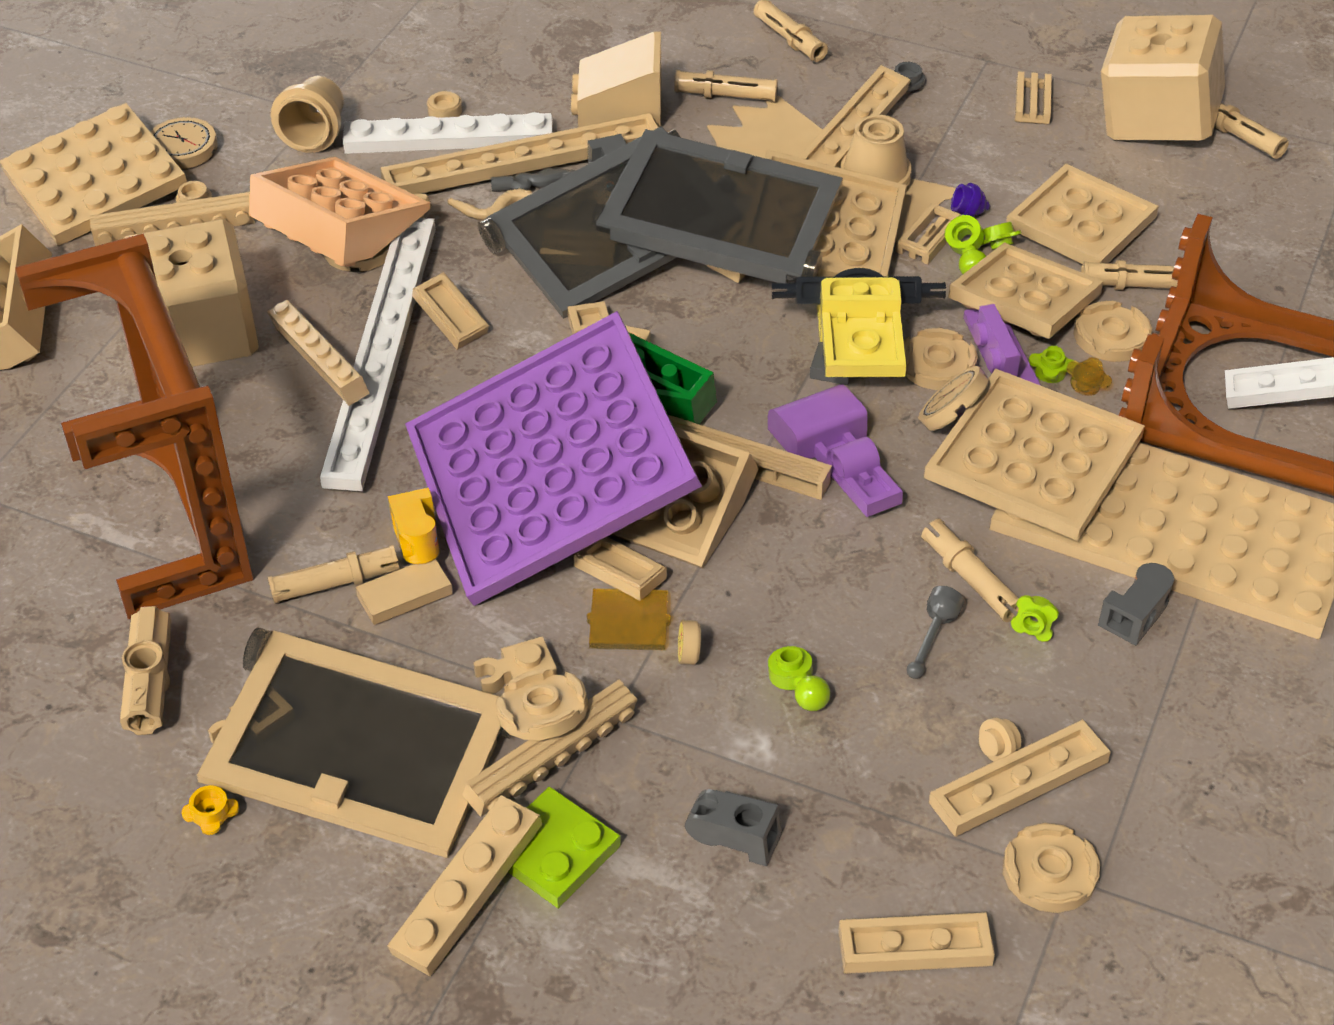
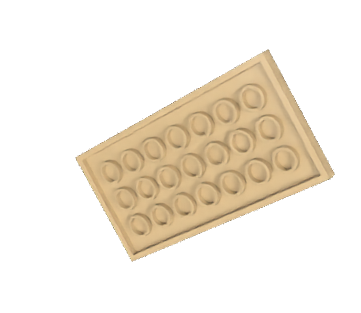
[990,442,1334,639]

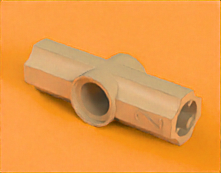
[120,606,171,735]

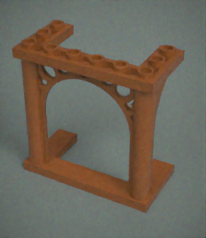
[1119,214,1334,497]
[15,233,253,620]

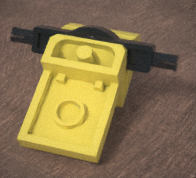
[771,268,946,377]

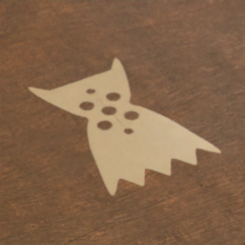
[656,95,956,276]

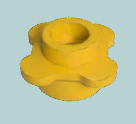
[182,785,239,835]

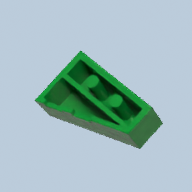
[629,333,717,424]

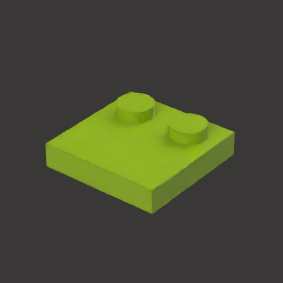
[508,786,621,908]

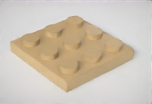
[1006,164,1159,264]
[948,242,1104,339]

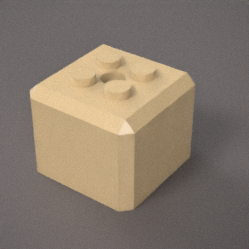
[1101,15,1225,140]
[125,219,259,367]

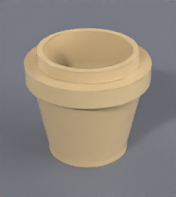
[271,76,344,153]
[840,115,912,187]

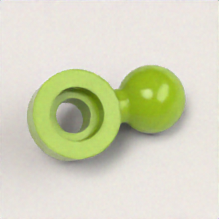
[945,215,986,274]
[768,646,830,711]

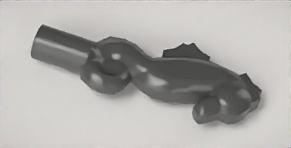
[491,167,576,191]

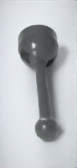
[906,586,964,679]

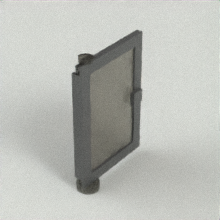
[477,126,741,319]
[592,129,843,283]

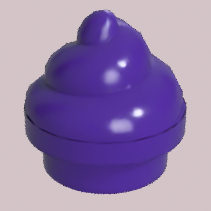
[951,183,990,217]

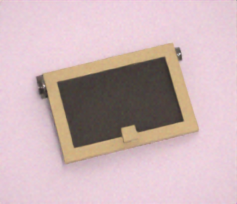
[197,627,512,858]

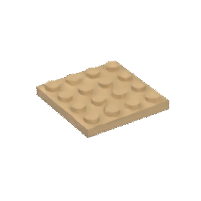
[0,103,187,246]
[741,149,907,277]
[924,369,1145,541]

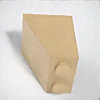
[571,32,661,127]

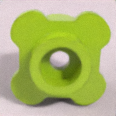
[982,221,1022,250]
[1029,346,1076,383]
[1011,595,1059,642]

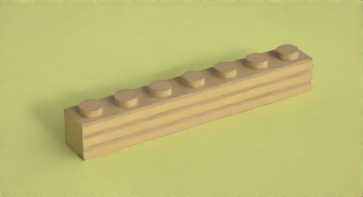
[90,192,255,246]
[267,300,370,406]
[668,415,832,500]
[462,679,637,817]

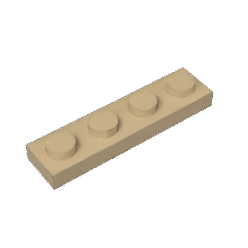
[929,720,1111,837]
[387,795,543,977]

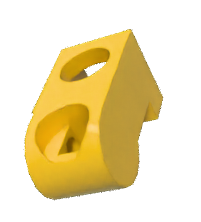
[388,487,440,564]

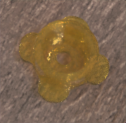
[1066,357,1112,396]

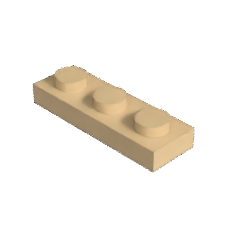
[838,913,994,974]

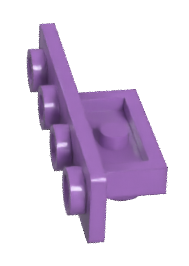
[963,304,1041,386]

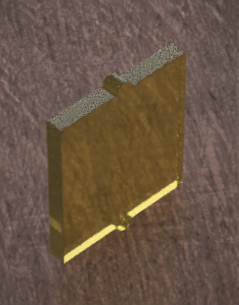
[587,589,671,650]

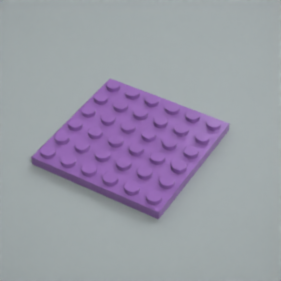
[405,311,702,606]

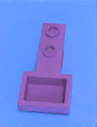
[768,384,903,517]

